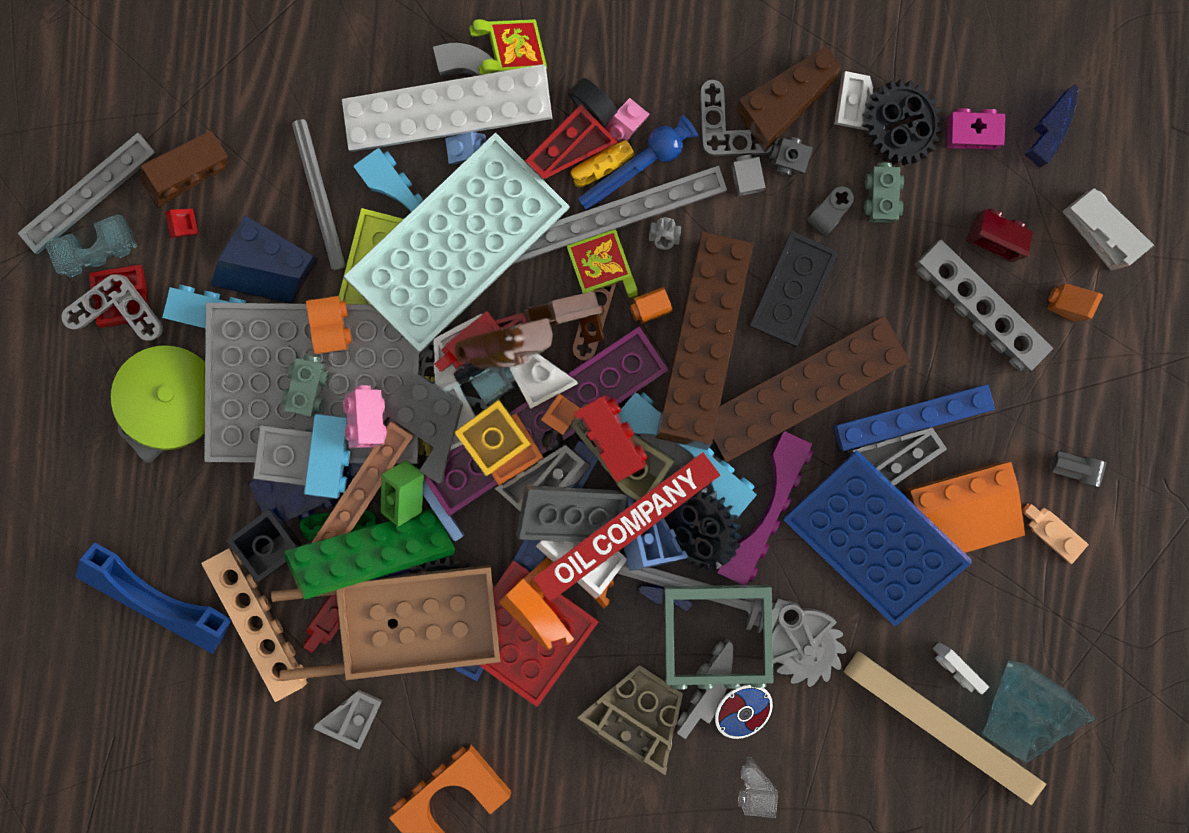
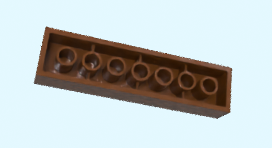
[656,232,753,450]
[712,316,910,462]

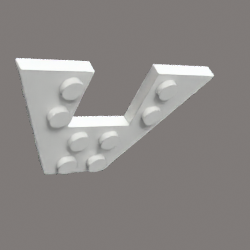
[434,314,578,450]

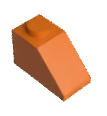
[1047,284,1103,322]

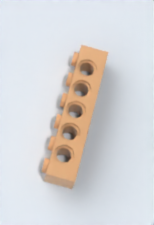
[201,548,307,702]

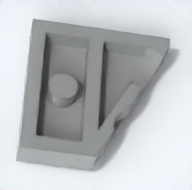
[314,690,382,750]

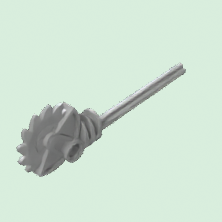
[617,561,846,687]

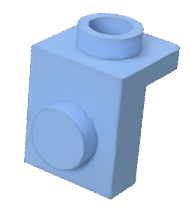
[445,132,487,165]

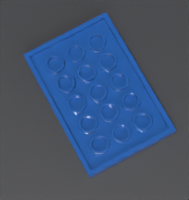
[783,450,972,627]

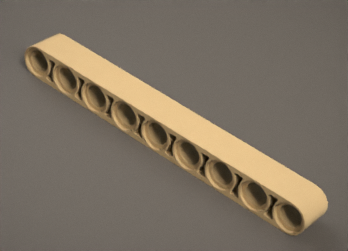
[843,651,1046,805]

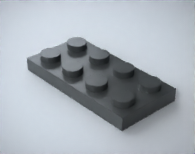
[516,485,628,542]

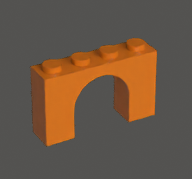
[390,745,511,833]

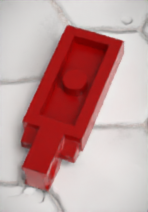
[434,311,501,372]
[303,595,340,653]

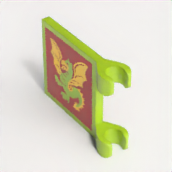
[469,19,547,75]
[567,229,638,298]

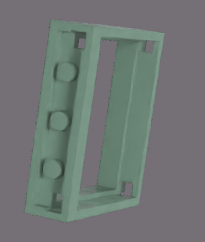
[664,584,773,689]

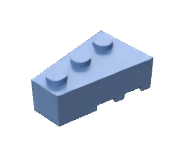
[624,495,689,571]

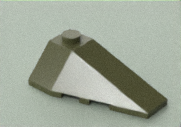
[571,403,675,501]

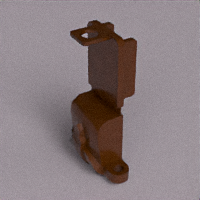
[455,291,604,369]

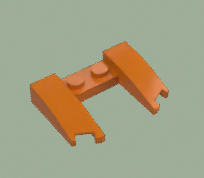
[500,557,614,650]

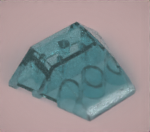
[982,660,1096,763]

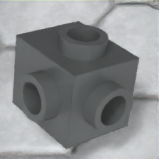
[769,136,813,176]

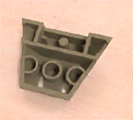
[577,665,683,776]

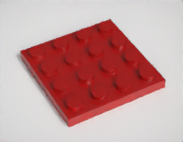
[479,560,599,707]

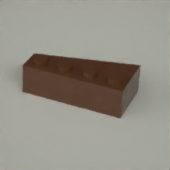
[736,46,841,152]

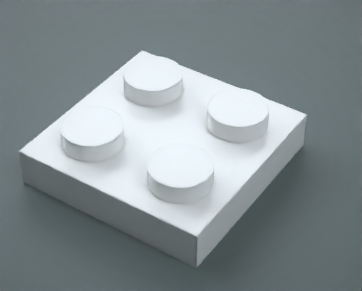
[932,642,989,694]

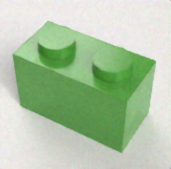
[381,460,424,526]

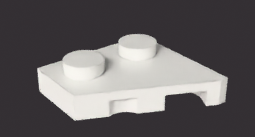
[834,71,885,131]

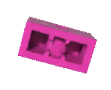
[946,108,1005,150]

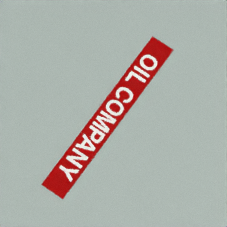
[533,452,721,602]

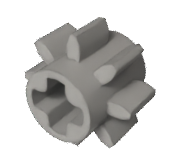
[649,217,681,250]

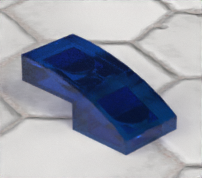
[637,584,693,612]

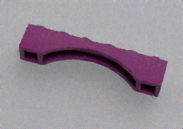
[715,431,813,585]

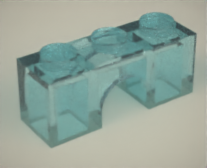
[45,214,137,277]
[471,367,516,405]

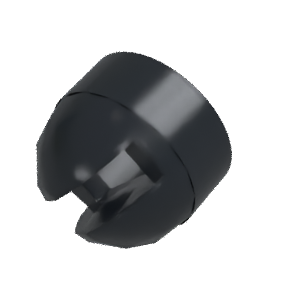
[542,430,563,451]

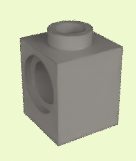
[731,155,766,197]

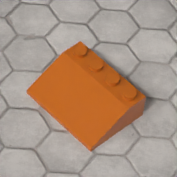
[904,461,1025,553]

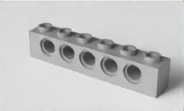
[914,240,1053,372]

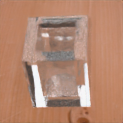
[738,757,778,818]

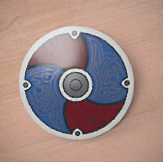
[715,684,773,739]

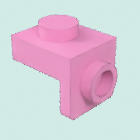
[605,98,650,142]

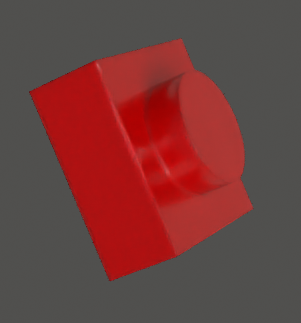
[165,208,199,238]

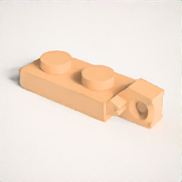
[1022,503,1089,564]

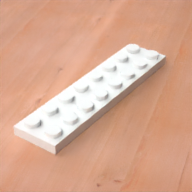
[342,64,553,152]

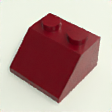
[966,208,1033,262]

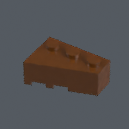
[141,130,228,208]

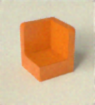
[541,394,580,435]

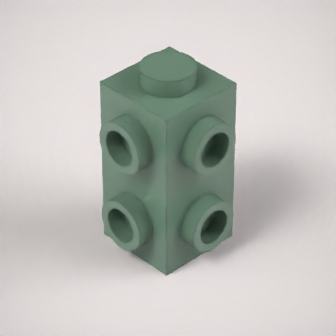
[864,163,904,223]
[282,354,329,416]

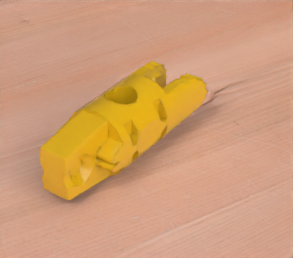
[571,140,635,188]

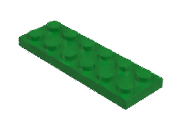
[284,509,455,600]

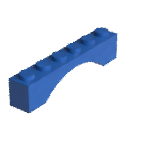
[832,384,995,451]
[76,542,231,654]

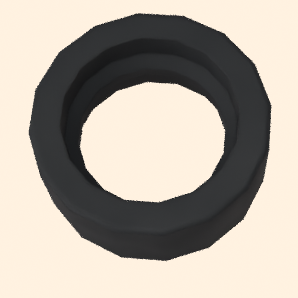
[568,78,618,127]

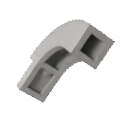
[433,43,494,78]

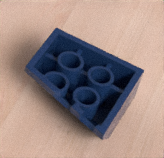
[211,215,318,303]

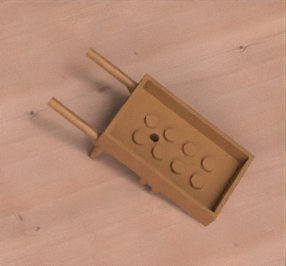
[271,565,500,681]

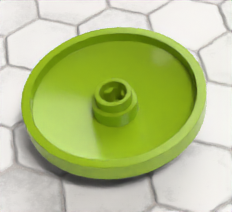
[111,346,205,450]

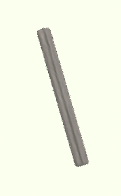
[292,119,346,271]

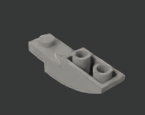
[675,638,733,739]

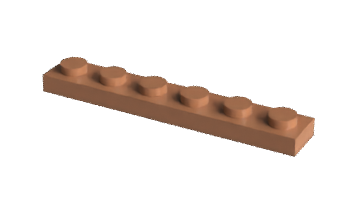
[312,420,414,543]

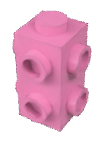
[343,385,386,448]

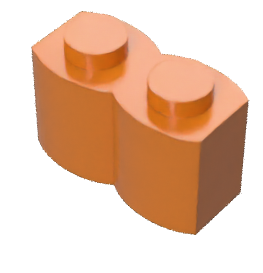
[629,287,672,324]
[306,296,352,354]

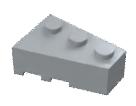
[847,427,947,485]
[495,445,591,511]

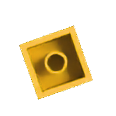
[455,399,531,476]

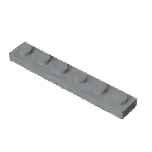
[18,133,157,254]

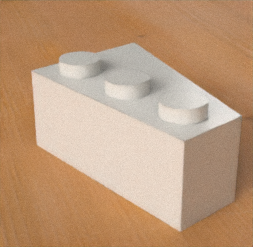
[1062,188,1154,271]

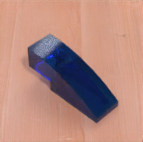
[1024,84,1079,168]

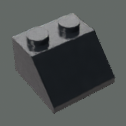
[226,509,303,583]

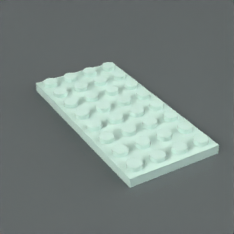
[344,133,570,353]

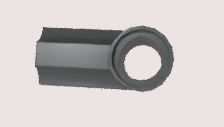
[1050,451,1107,488]

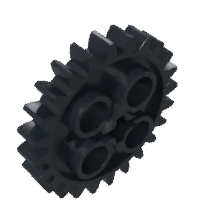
[862,79,944,166]
[664,487,742,571]

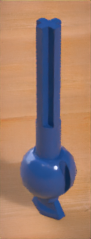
[578,115,698,211]

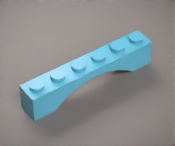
[354,148,424,212]
[618,392,757,519]

